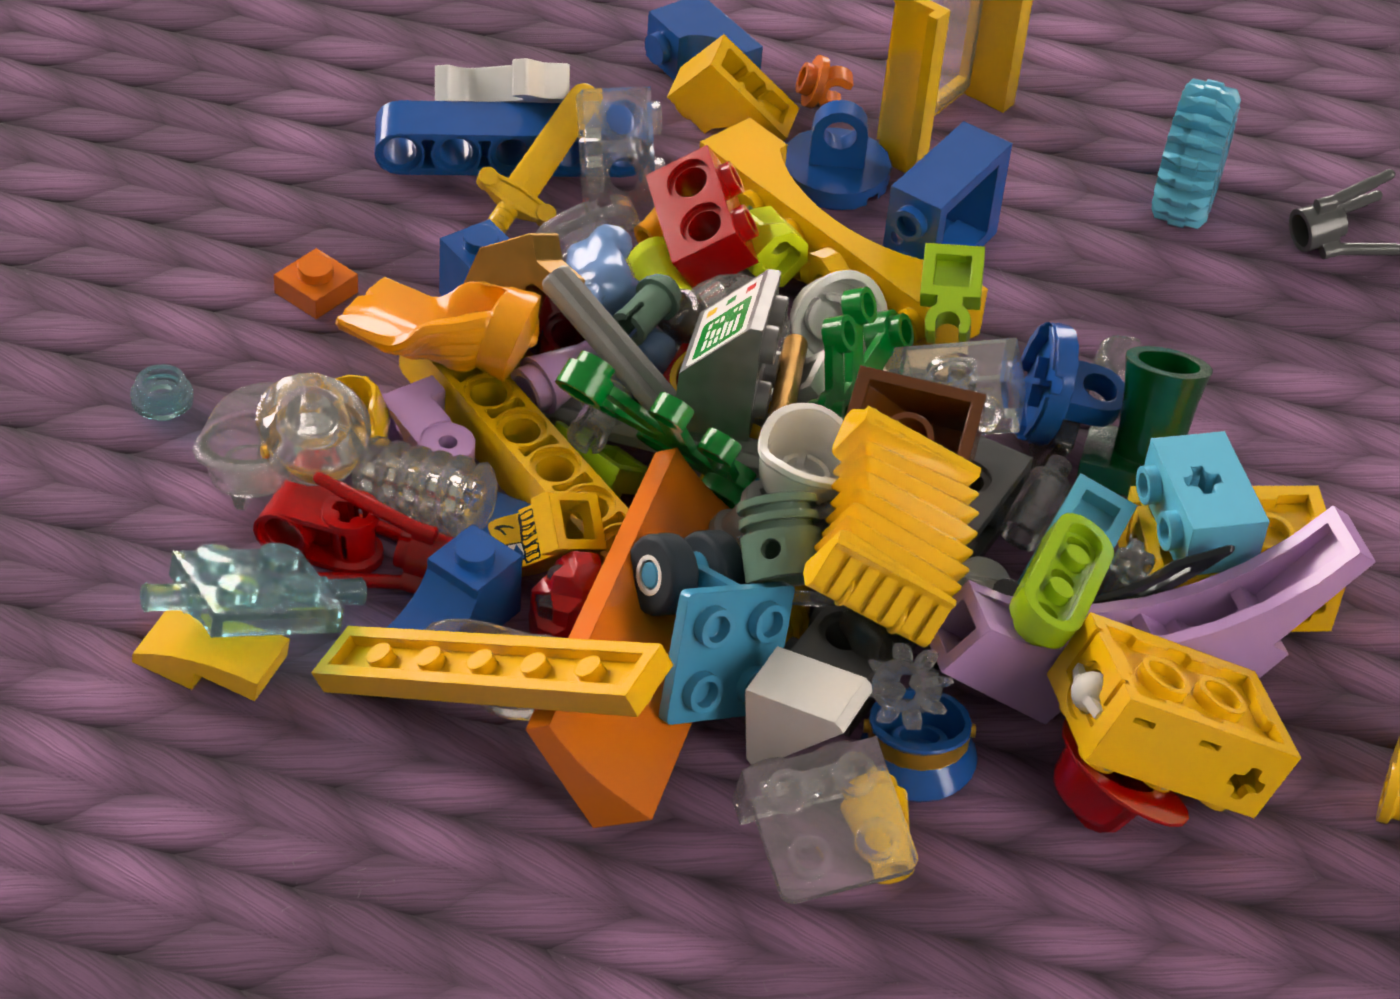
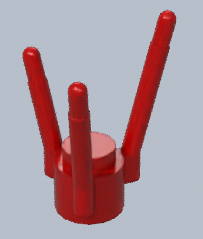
[306,472,455,594]

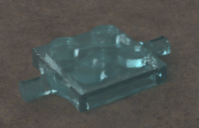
[140,543,367,638]

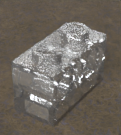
[576,86,664,208]

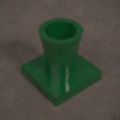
[1076,346,1213,497]

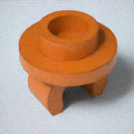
[795,55,853,109]

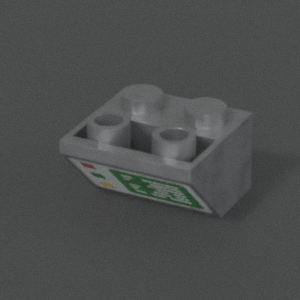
[676,269,789,442]

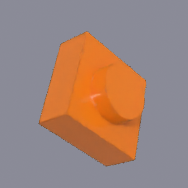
[274,248,358,319]

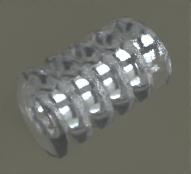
[351,435,498,537]

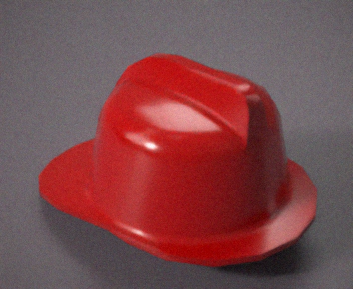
[1053,720,1190,834]

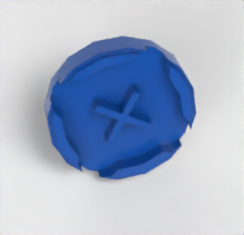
[785,100,892,210]
[1011,322,1125,446]

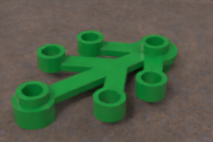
[808,286,914,420]
[555,350,757,509]

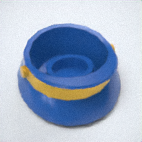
[858,687,978,803]

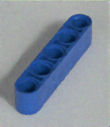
[374,100,649,178]

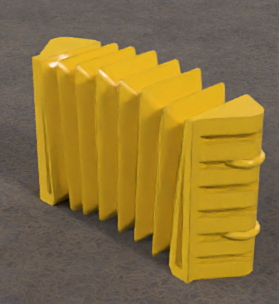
[803,406,981,648]

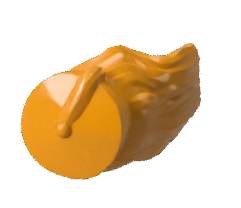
[335,277,542,382]

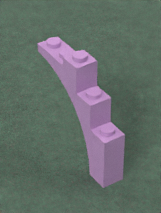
[930,505,1376,725]

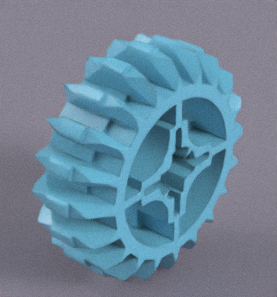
[1151,78,1241,229]

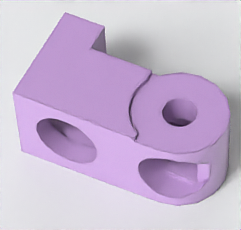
[382,375,475,497]

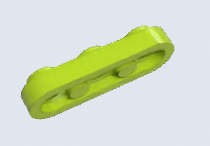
[1009,513,1114,649]

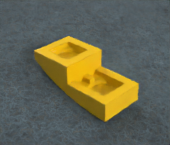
[132,609,290,701]

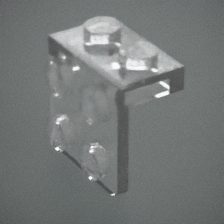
[732,736,918,904]

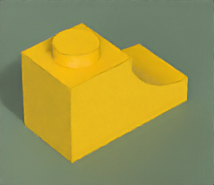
[667,34,799,141]

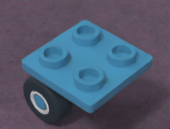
[630,530,795,725]

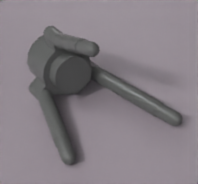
[1289,169,1400,259]

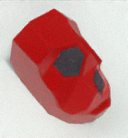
[528,551,602,638]

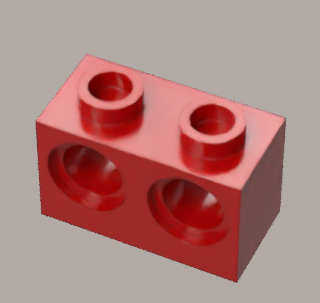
[645,145,759,293]

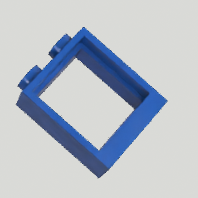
[883,121,1013,260]

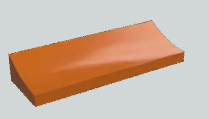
[525,448,746,828]

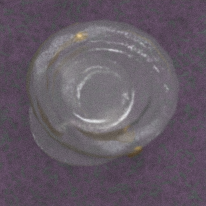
[255,373,371,486]

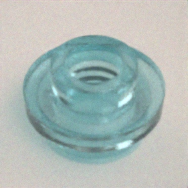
[130,364,194,421]

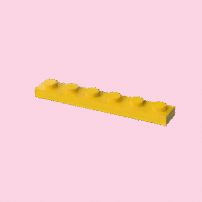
[311,626,673,717]

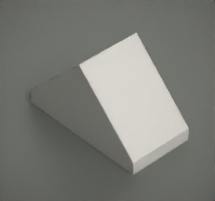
[745,646,874,768]

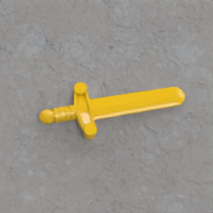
[476,83,600,233]

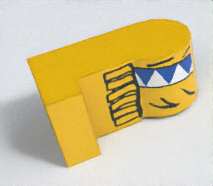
[488,491,607,577]

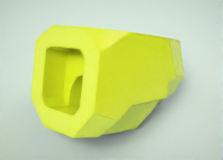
[746,205,808,287]

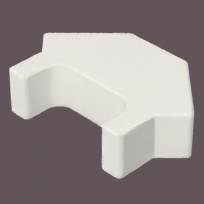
[435,58,570,103]

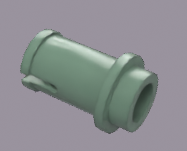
[612,274,682,346]

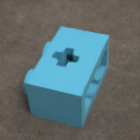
[1136,431,1270,575]

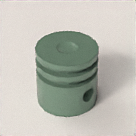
[736,491,822,586]

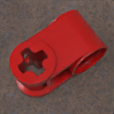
[253,474,384,573]

